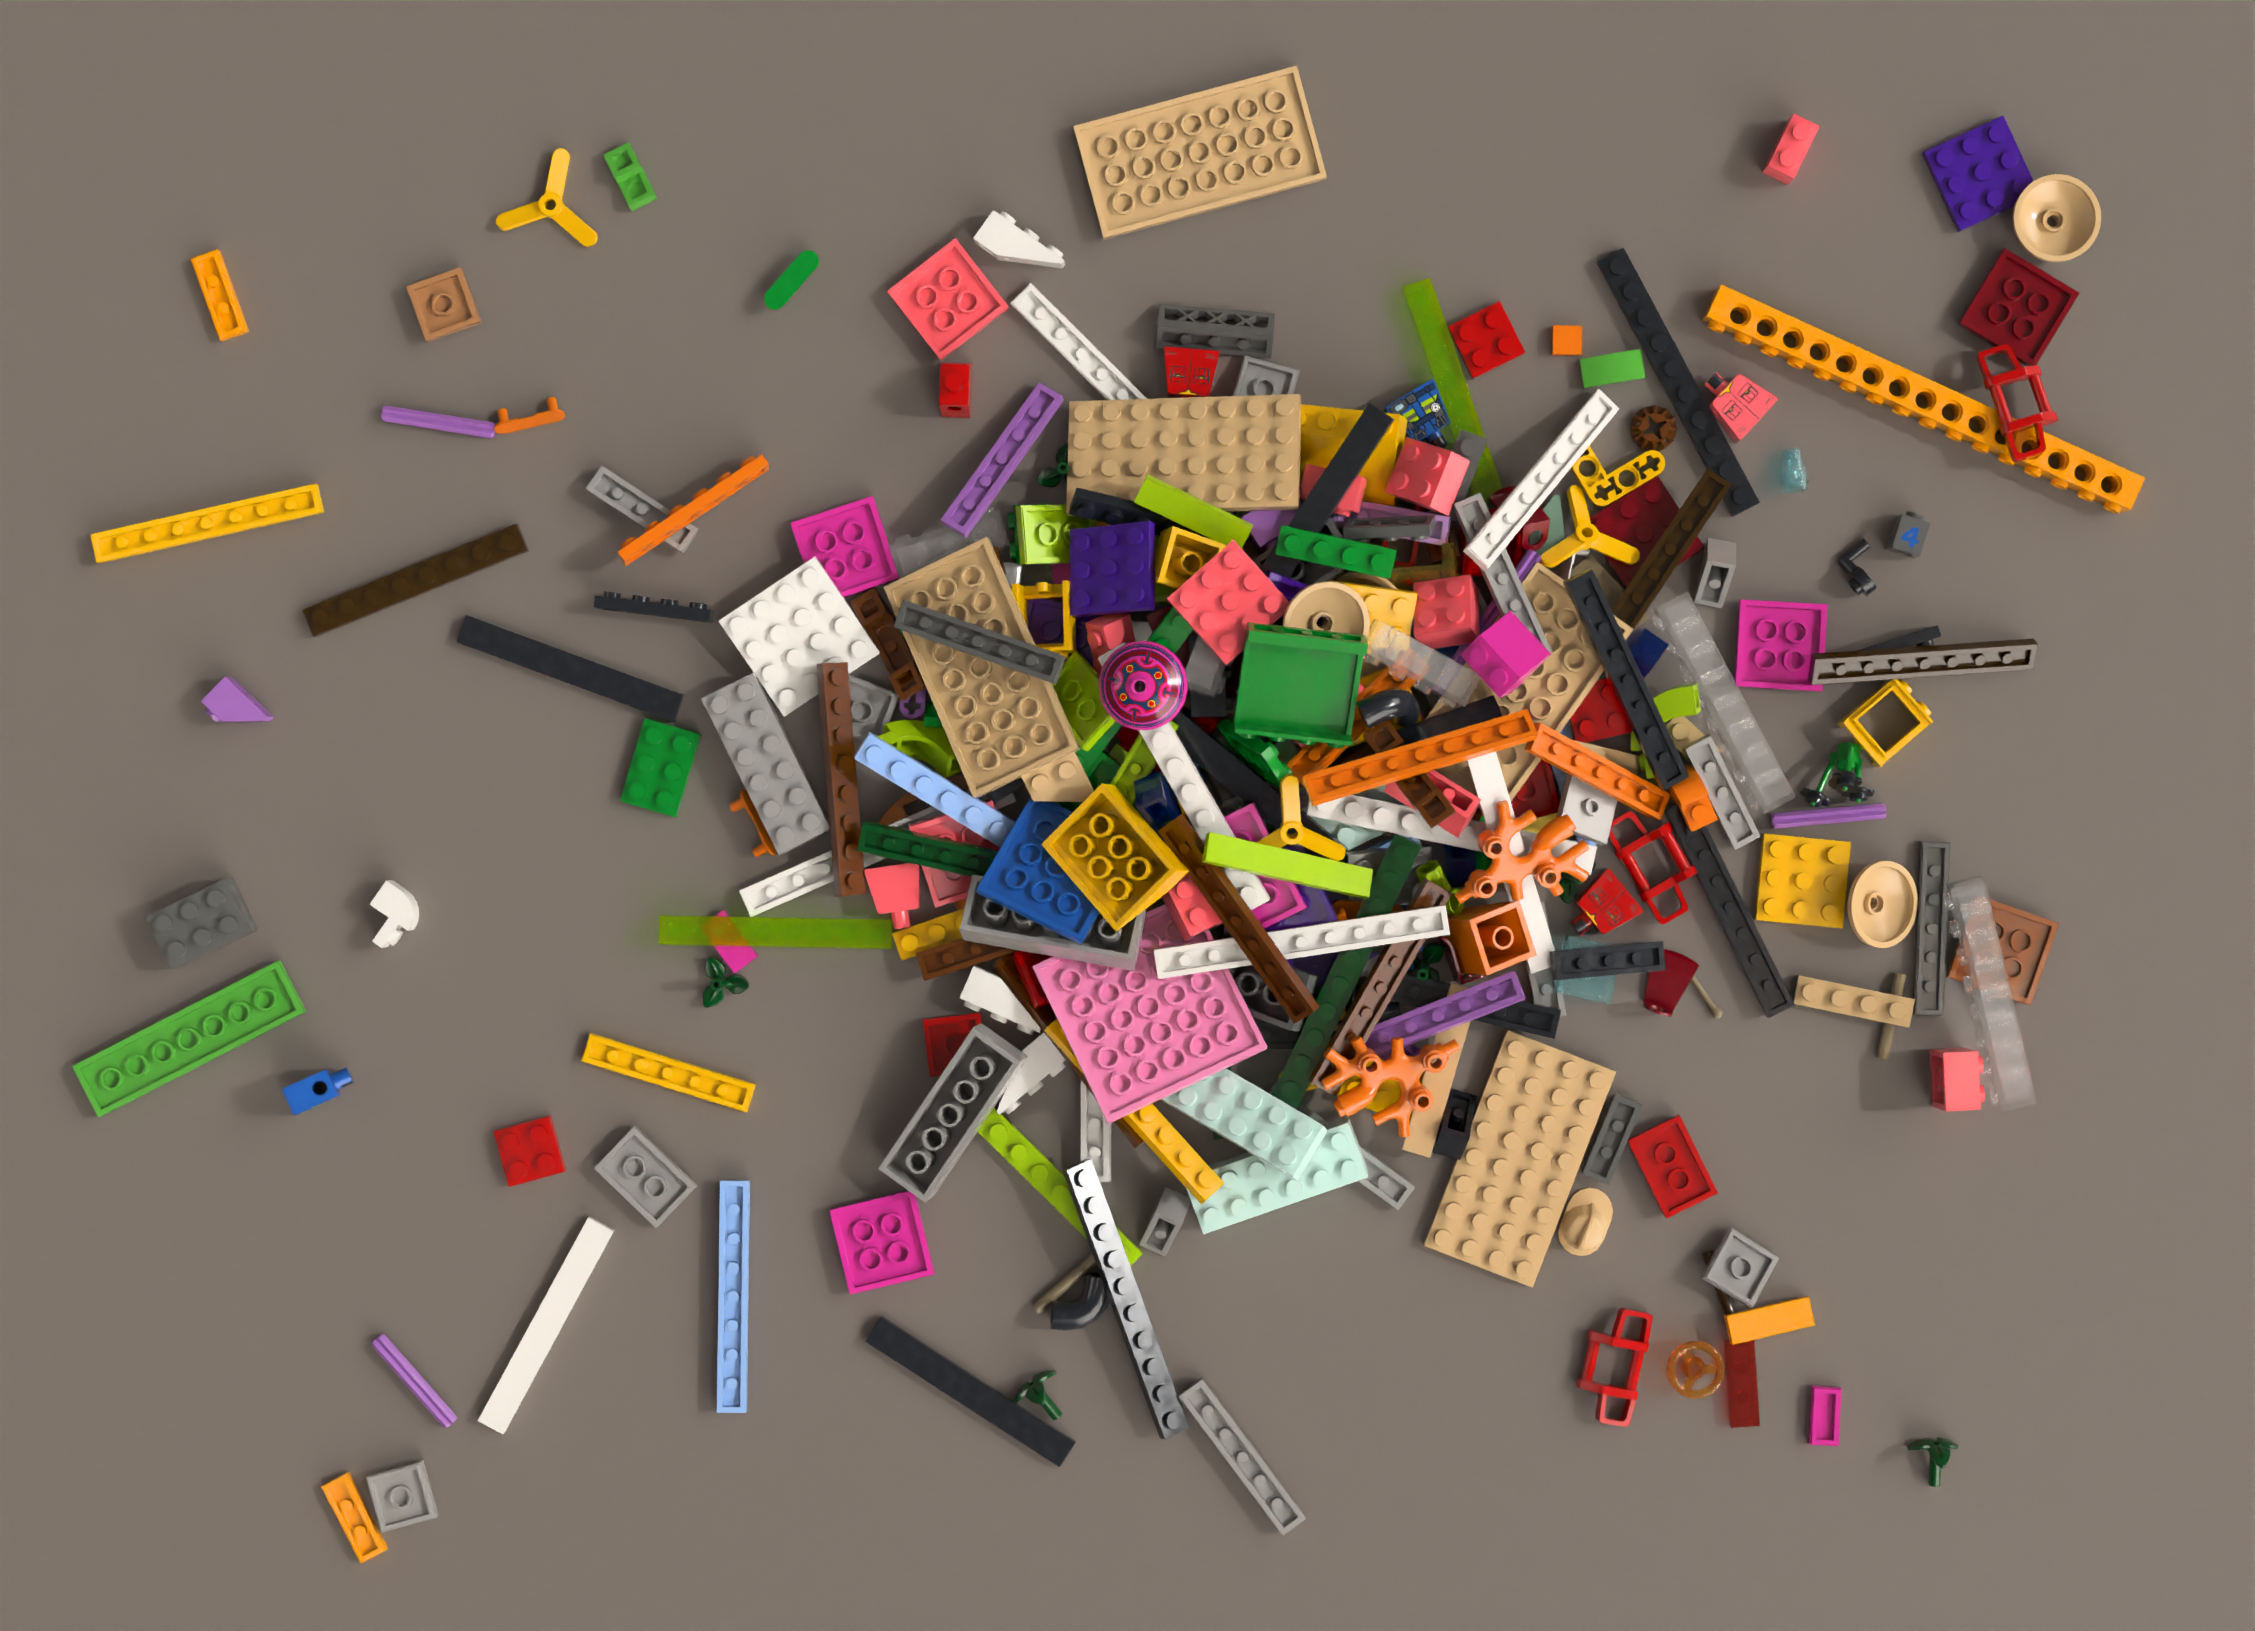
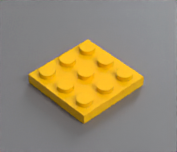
[1754,833,1851,929]

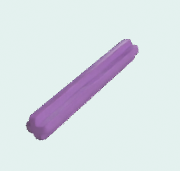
[381,405,496,438]
[1771,803,1887,829]
[371,1334,457,1428]

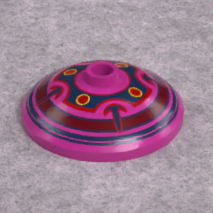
[1099,641,1188,730]

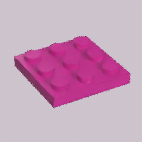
[790,496,900,598]
[1734,599,1828,692]
[829,1190,935,1295]

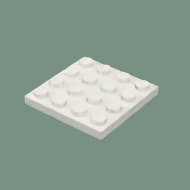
[719,556,880,717]

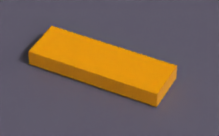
[190,249,249,341]
[1724,1296,1815,1345]
[321,1472,388,1564]

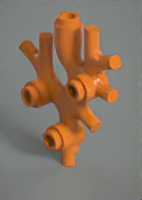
[1454,800,1590,904]
[1321,1036,1460,1137]

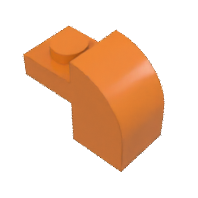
[1667,764,1718,832]

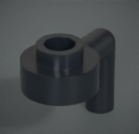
[1838,538,1877,596]

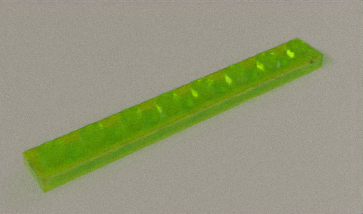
[1402,277,1502,504]
[658,915,892,949]

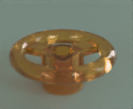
[1667,1341,1725,1399]

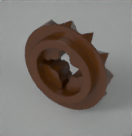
[1630,405,1677,451]

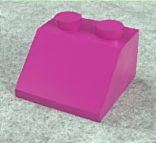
[1460,611,1551,698]

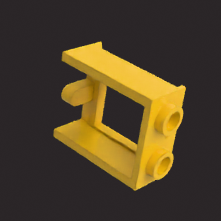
[1012,580,1078,659]
[1837,679,1933,768]

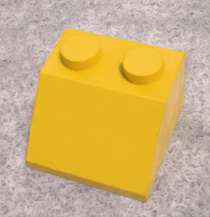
[1155,526,1226,590]

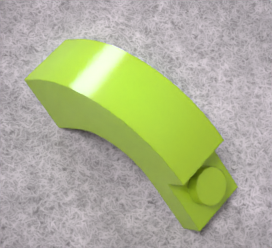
[1631,682,1701,779]
[877,720,962,778]

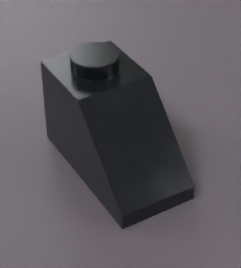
[1432,1089,1477,1160]

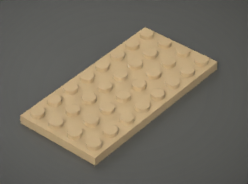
[1073,65,1327,240]
[1066,394,1301,516]
[884,537,1080,799]
[1425,562,1633,809]
[1424,1029,1616,1288]

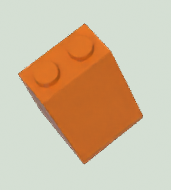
[1444,900,1537,976]

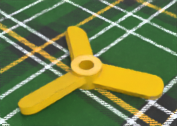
[496,148,598,247]
[1541,485,1640,568]
[1256,774,1346,861]

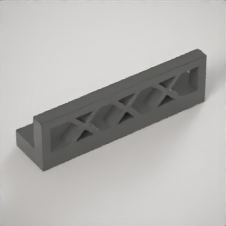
[1156,304,1275,358]

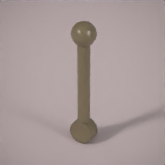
[1691,976,1723,1019]

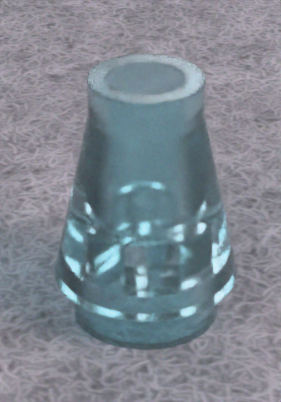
[1780,448,1809,493]

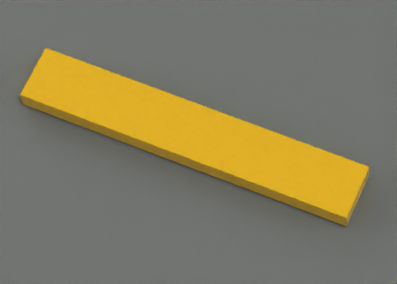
[581,1033,756,1112]

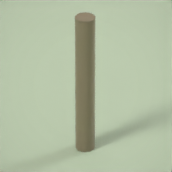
[1876,972,1906,1060]
[1032,1254,1096,1314]

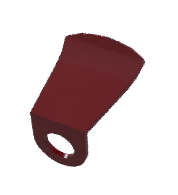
[1489,485,1550,551]
[1437,936,1486,985]
[1643,949,1699,1017]

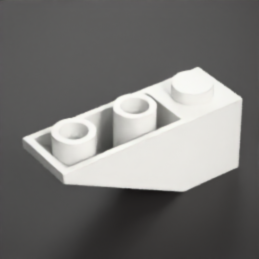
[973,210,1065,269]
[960,965,1041,1035]
[997,1032,1066,1115]

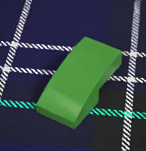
[603,142,658,211]
[1580,349,1646,389]

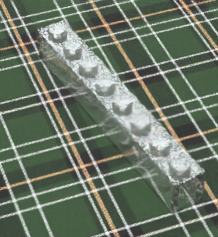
[1652,591,1796,814]
[1943,876,2037,1112]

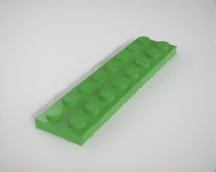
[72,960,307,1118]

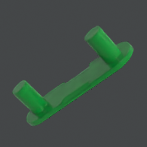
[764,250,819,310]

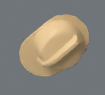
[1558,1188,1613,1256]

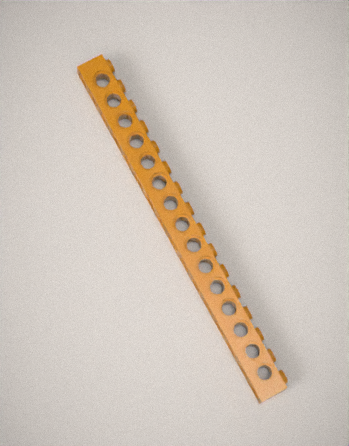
[1702,284,2145,514]

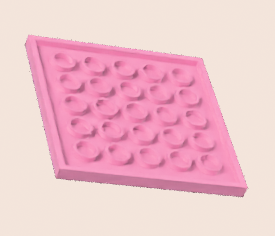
[1032,904,1267,1124]

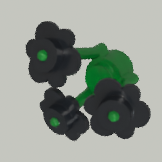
[1800,742,1875,807]

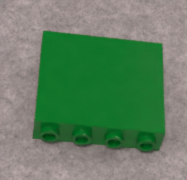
[1233,622,1368,748]

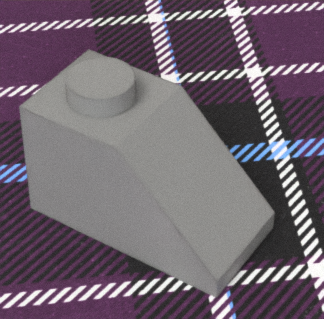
[1694,538,1736,608]
[1139,1187,1191,1257]

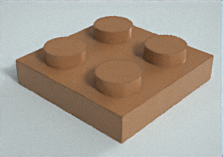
[406,267,482,342]

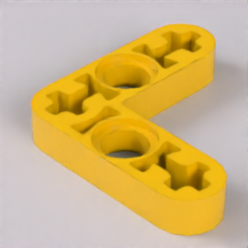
[1570,445,1665,507]

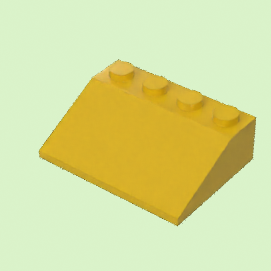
[1300,404,1408,506]
[1041,783,1189,931]

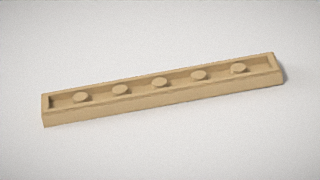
[1402,982,1471,1158]

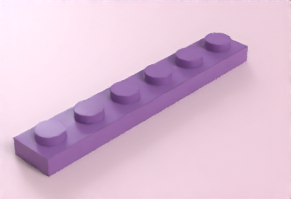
[941,383,1064,538]
[1365,971,1526,1057]

